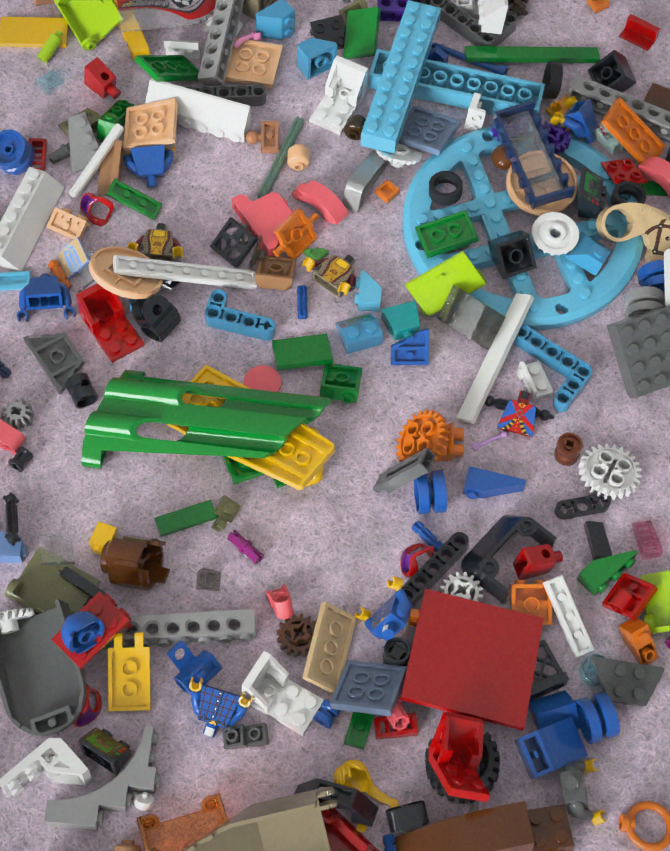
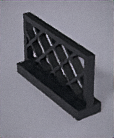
[529,639,569,701]

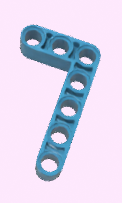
[513,324,592,412]

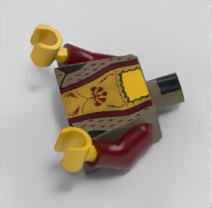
[127,223,184,262]
[302,255,356,298]

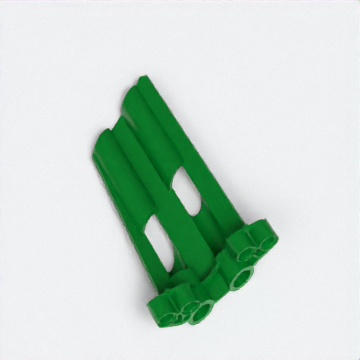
[82,370,332,469]

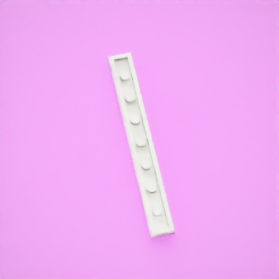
[113,255,257,289]
[456,293,534,424]

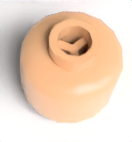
[287,144,310,171]

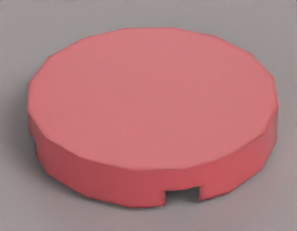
[244,365,281,392]

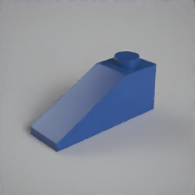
[463,466,526,499]

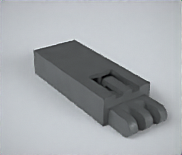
[373,447,436,493]

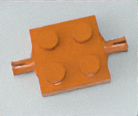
[273,209,319,259]

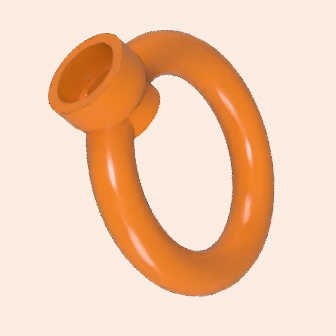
[619,801,670,851]

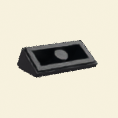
[584,521,612,560]

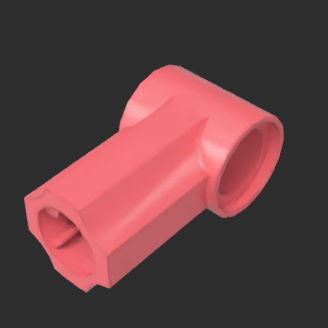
[386,696,410,731]

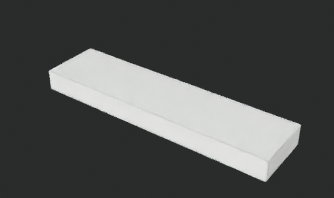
[543,575,595,658]

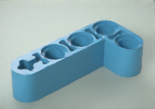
[205,289,275,341]

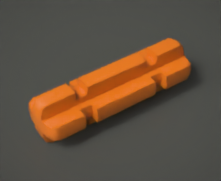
[48,259,72,289]

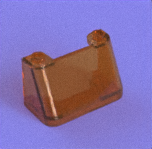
[136,793,228,851]

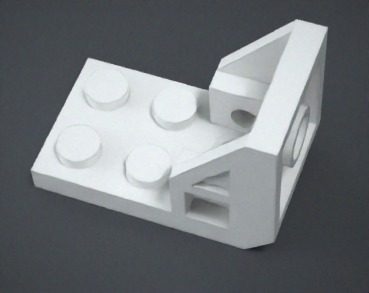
[309,56,368,135]
[242,651,324,736]
[0,738,93,798]

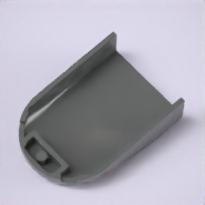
[0,599,86,736]

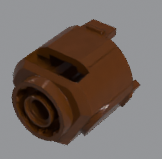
[100,535,170,591]

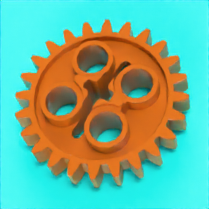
[395,409,450,462]

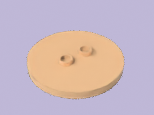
[506,151,578,216]
[89,246,163,299]

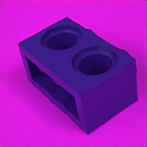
[377,0,411,22]

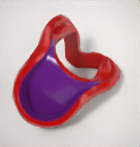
[80,192,114,226]
[400,543,434,578]
[73,683,102,727]

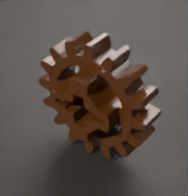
[277,613,316,658]

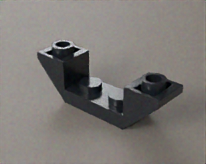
[294,778,379,827]

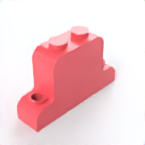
[232,192,294,257]

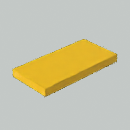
[0,17,69,48]

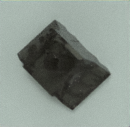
[437,285,506,350]

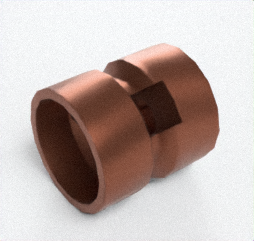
[554,432,583,466]

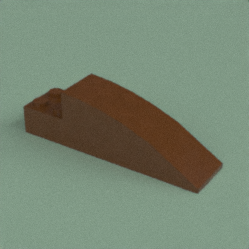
[395,801,574,851]

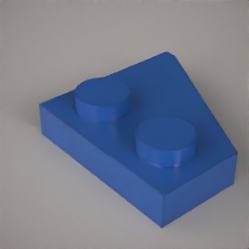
[391,328,429,365]

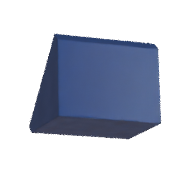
[528,690,580,730]

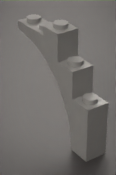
[44,725,161,831]

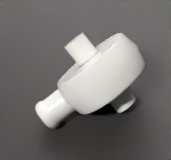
[132,791,155,811]

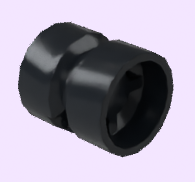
[65,373,98,409]
[383,637,410,667]

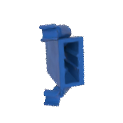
[17,273,75,322]

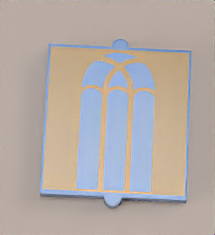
[56,237,90,280]

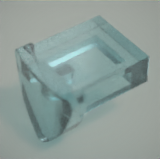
[36,70,64,95]

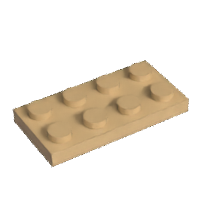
[302,602,357,694]

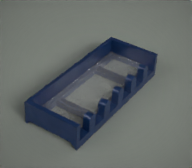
[492,100,575,210]

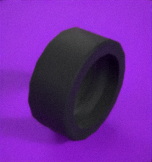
[429,171,463,205]
[610,181,647,214]

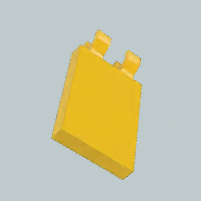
[108,632,151,711]

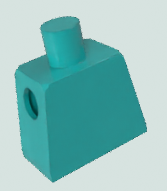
[381,301,420,341]

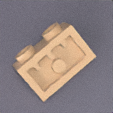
[46,207,91,240]

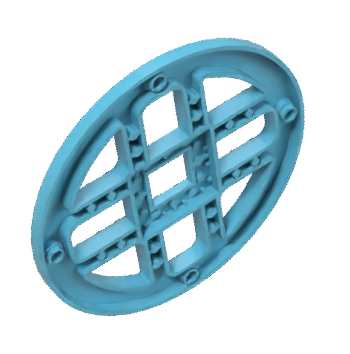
[402,125,644,330]

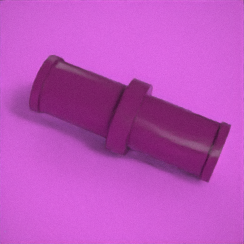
[227,530,264,564]

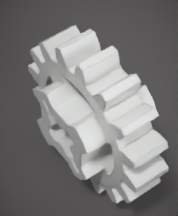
[439,572,483,602]

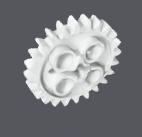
[578,443,642,500]

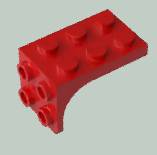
[51,591,133,670]

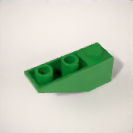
[96,100,134,140]
[577,550,638,596]

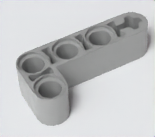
[342,150,388,213]

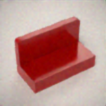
[619,14,660,51]

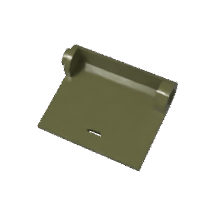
[4,547,100,614]

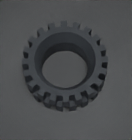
[425,732,500,804]

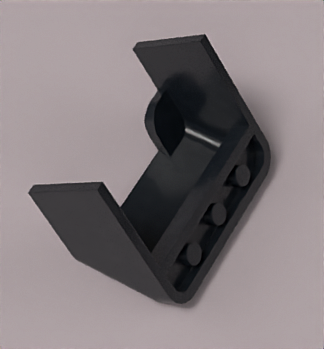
[461,515,557,604]

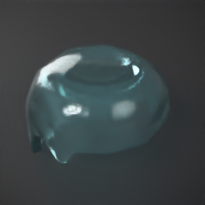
[579,654,606,687]

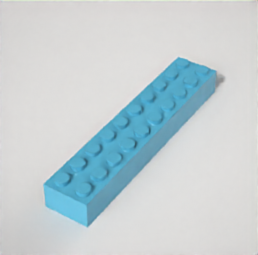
[360,0,441,154]
[368,49,545,122]

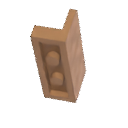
[97,140,124,196]

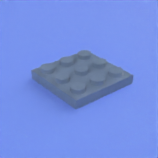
[399,106,461,156]
[330,660,407,716]

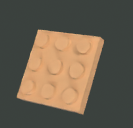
[225,37,283,89]
[123,98,178,153]

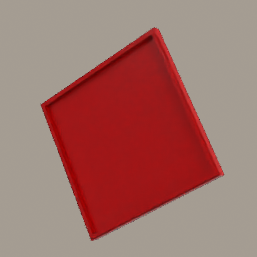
[400,588,544,731]

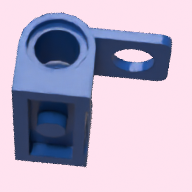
[167,641,223,695]

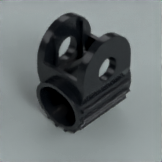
[132,295,181,343]

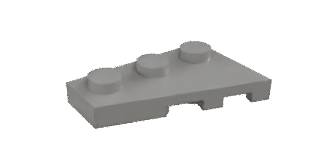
[68,112,99,174]

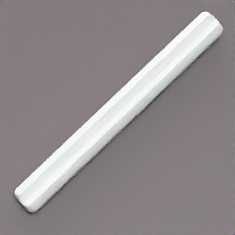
[69,123,124,199]

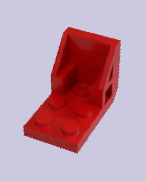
[76,283,144,363]
[428,712,490,802]

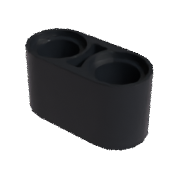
[385,800,429,833]

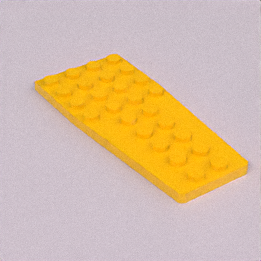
[166,365,335,490]

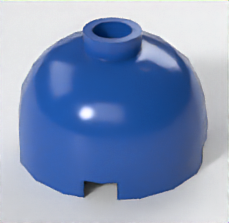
[61,611,105,654]

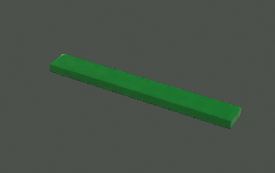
[464,46,600,63]

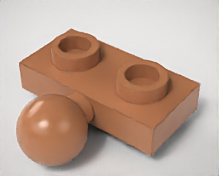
[245,121,279,153]

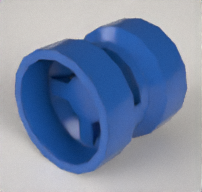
[313,699,341,729]

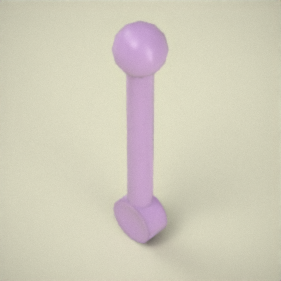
[472,430,508,450]

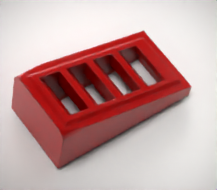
[29,138,48,171]
[373,712,418,740]

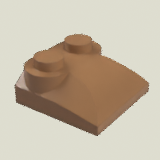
[255,255,296,291]

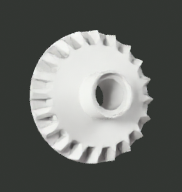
[377,143,422,168]
[531,212,579,256]
[0,608,34,635]

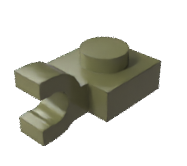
[211,495,240,532]

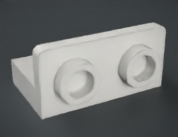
[164,39,201,59]
[464,92,486,132]
[516,361,553,401]

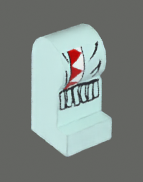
[593,124,624,155]

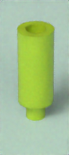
[37,30,63,63]

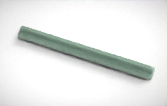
[257,117,304,199]

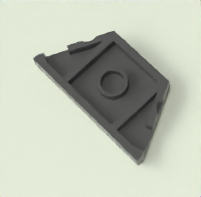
[23,333,84,395]
[590,656,664,707]

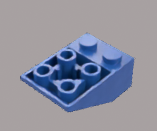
[514,716,588,779]

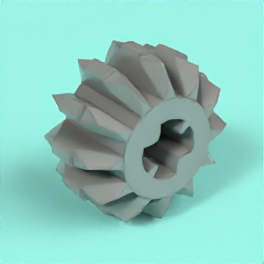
[1,398,34,431]

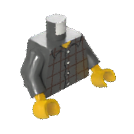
[560,759,606,825]

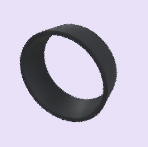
[542,61,563,99]

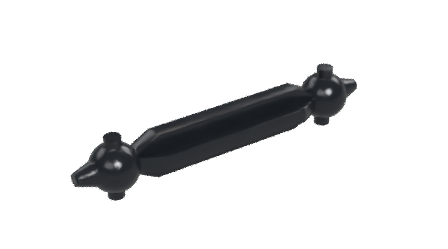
[484,395,554,421]
[3,492,21,546]

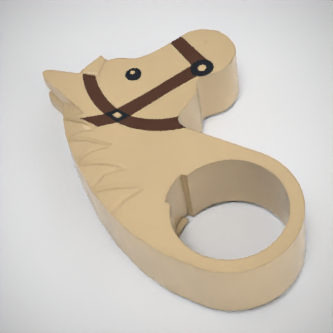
[596,202,670,263]

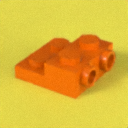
[509,580,552,625]

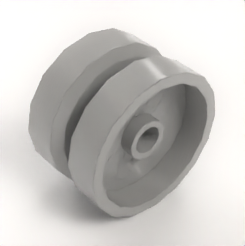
[624,286,665,319]

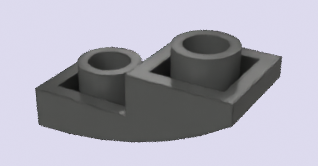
[222,722,269,750]

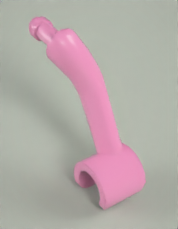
[233,30,262,49]

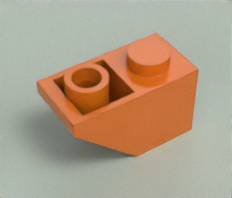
[618,618,659,665]

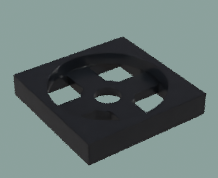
[210,217,258,268]

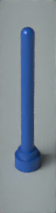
[432,42,508,75]

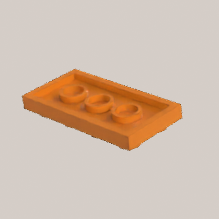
[601,97,666,164]

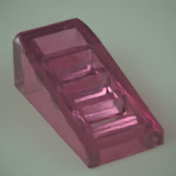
[631,520,663,560]

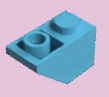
[355,270,382,312]

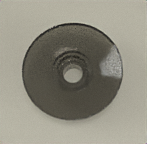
[247,235,266,270]

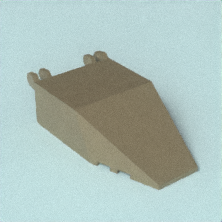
[182,787,349,851]

